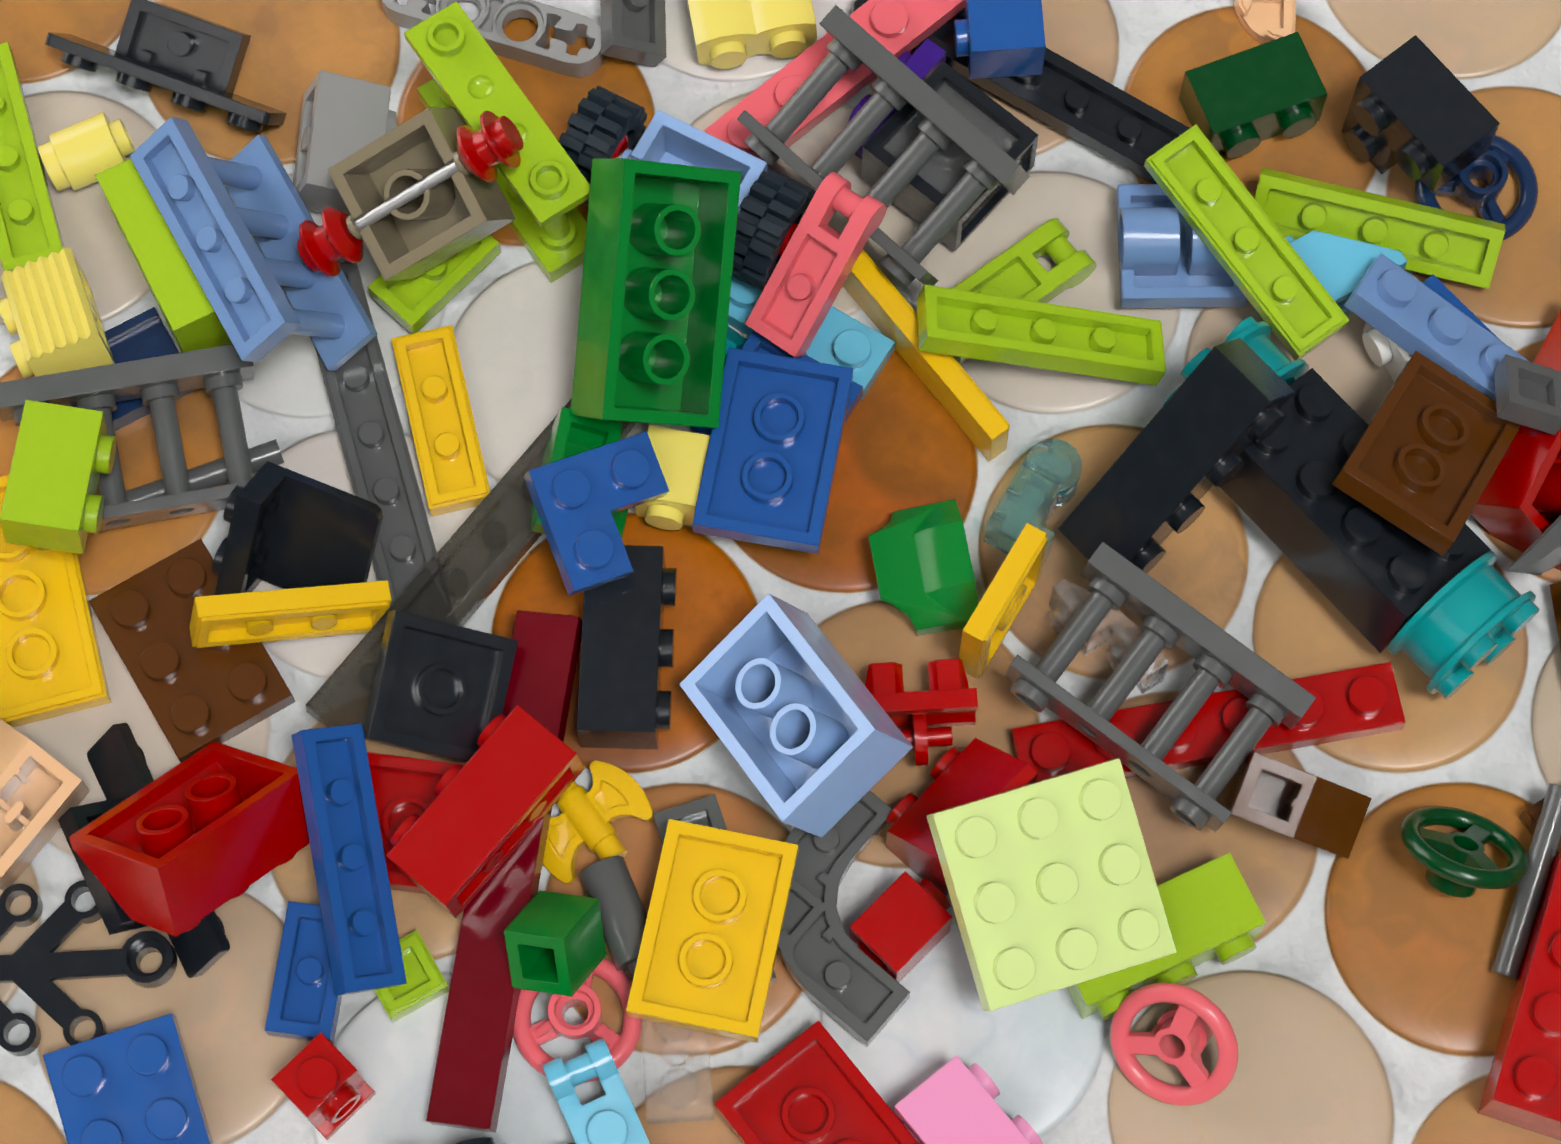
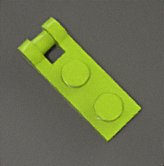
[952,218,1097,364]

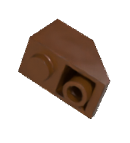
[1226,751,1372,859]

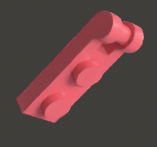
[745,172,887,357]

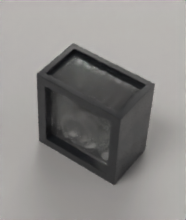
[862,61,1038,251]

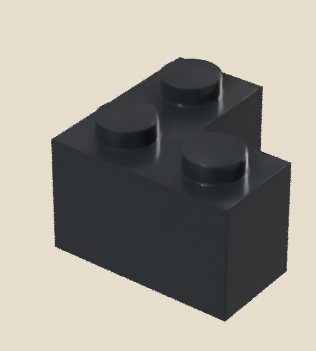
[1341,35,1500,193]

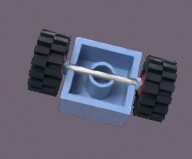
[559,86,816,291]

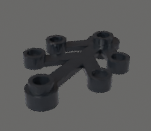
[0,880,177,1056]

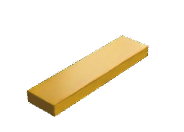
[843,249,1010,462]

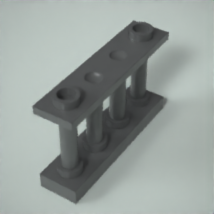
[737,5,1030,287]
[0,344,254,550]
[1005,542,1316,832]

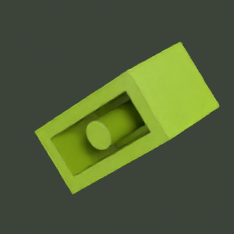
[0,400,116,554]

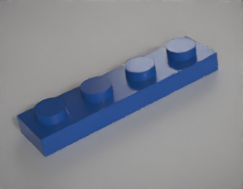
[291,723,407,996]

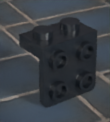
[212,461,383,595]

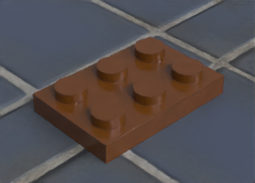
[1332,351,1521,556]
[89,539,296,763]

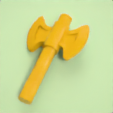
[543,760,654,884]

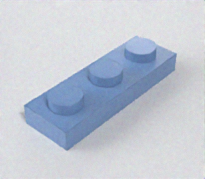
[1344,253,1530,402]

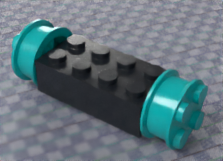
[1163,316,1540,700]

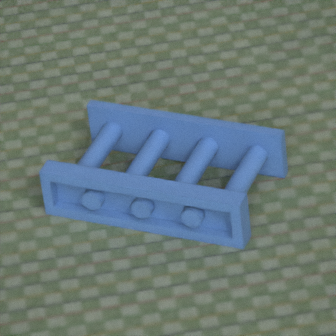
[130,117,378,371]

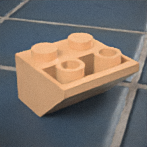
[0,719,90,891]

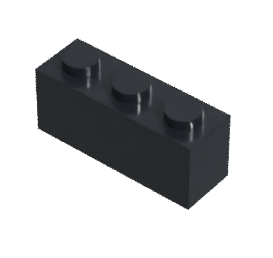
[577,545,677,750]

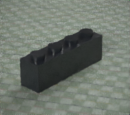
[1058,338,1295,574]

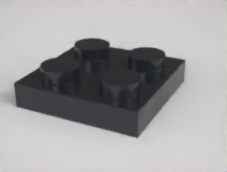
[363,610,518,764]

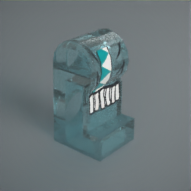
[984,439,1082,564]

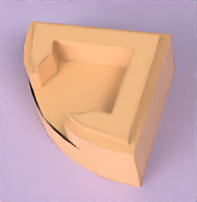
[1234,0,1296,44]

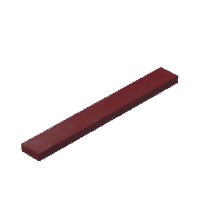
[426,610,582,1133]

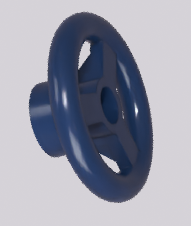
[1415,135,1538,240]

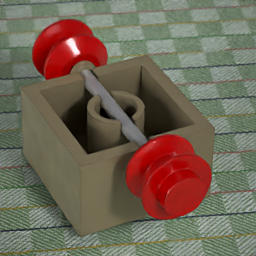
[297,107,524,281]

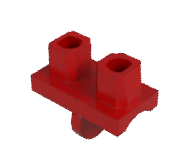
[865,658,978,766]

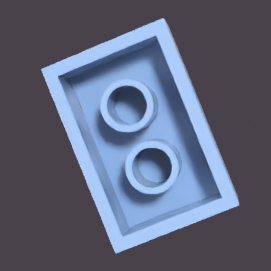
[679,594,913,838]

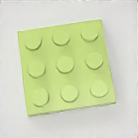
[926,758,1177,1011]

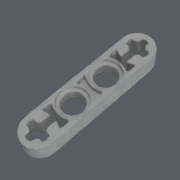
[381,0,605,77]

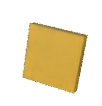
[959,523,1048,679]

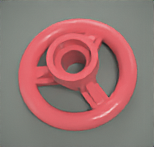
[513,958,643,1083]
[1110,982,1238,1106]

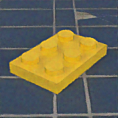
[626,819,799,1043]

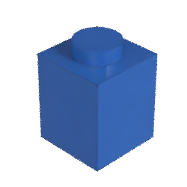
[954,0,1046,79]

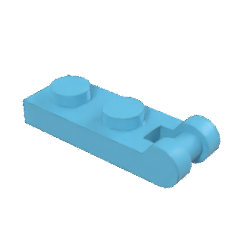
[542,1038,650,1144]

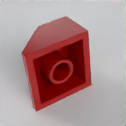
[886,738,1038,896]

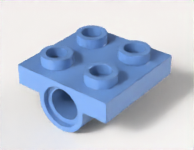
[1116,184,1247,308]

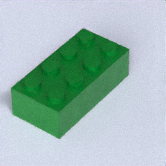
[570,158,741,428]

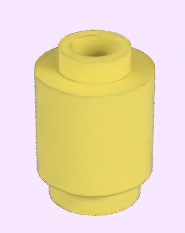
[38,112,135,191]

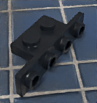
[45,0,287,132]
[58,723,230,978]

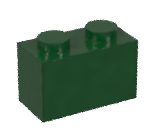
[1179,32,1328,158]

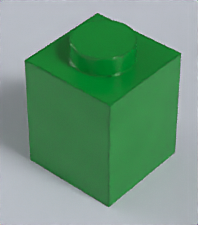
[504,891,607,997]

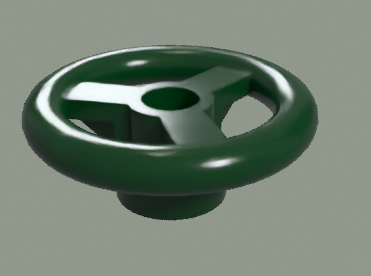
[1400,806,1529,898]

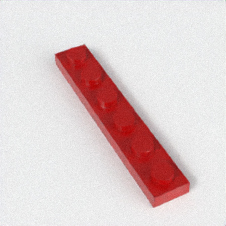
[1011,662,1406,782]

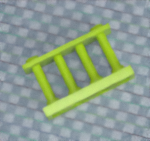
[404,1,590,283]

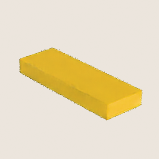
[391,325,493,517]
[189,580,392,648]

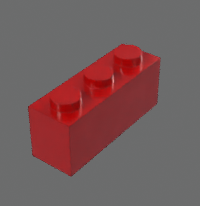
[386,705,585,918]

